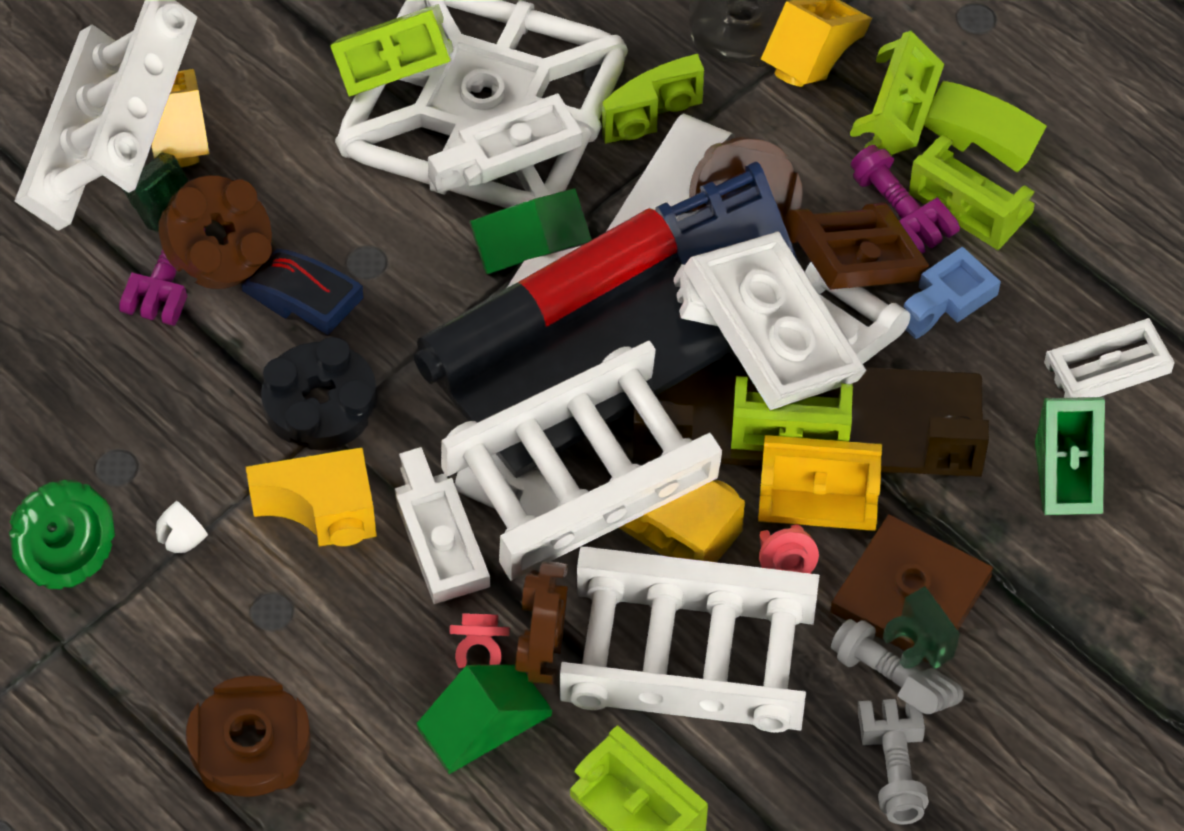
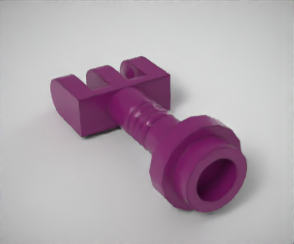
[850,145,960,254]
[119,228,205,326]

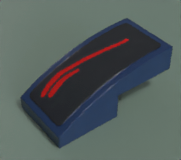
[242,248,364,335]

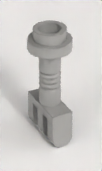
[831,619,963,714]
[858,699,929,825]

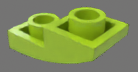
[602,54,704,144]
[924,81,1047,173]

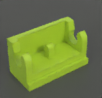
[330,4,453,97]
[850,30,944,155]
[909,135,1035,250]
[731,376,853,451]
[570,725,708,831]

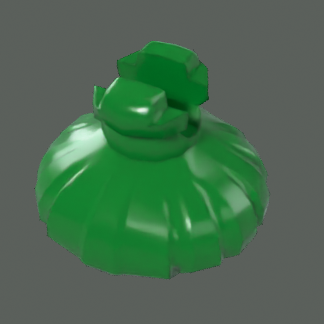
[9,479,116,590]

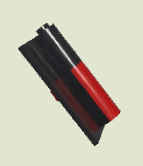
[414,208,733,478]

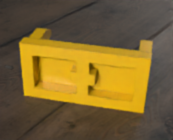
[758,435,882,531]

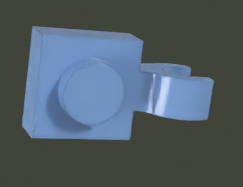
[904,246,1001,339]

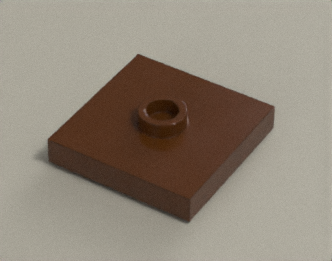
[830,514,993,667]

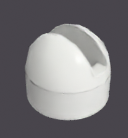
[156,501,208,553]

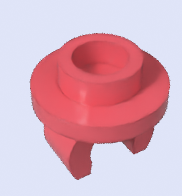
[759,524,819,574]
[449,613,510,668]

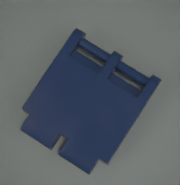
[655,161,799,265]

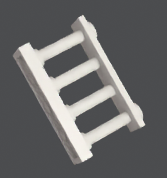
[15,0,197,231]
[441,340,722,581]
[560,546,819,732]

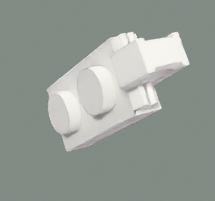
[428,93,583,193]
[395,447,490,604]

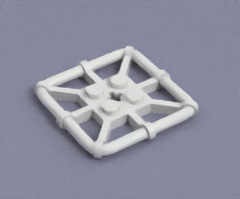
[335,0,628,208]

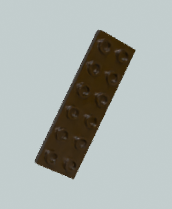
[633,361,989,477]

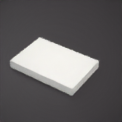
[683,232,867,410]

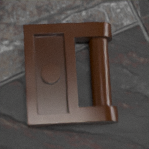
[783,202,929,290]

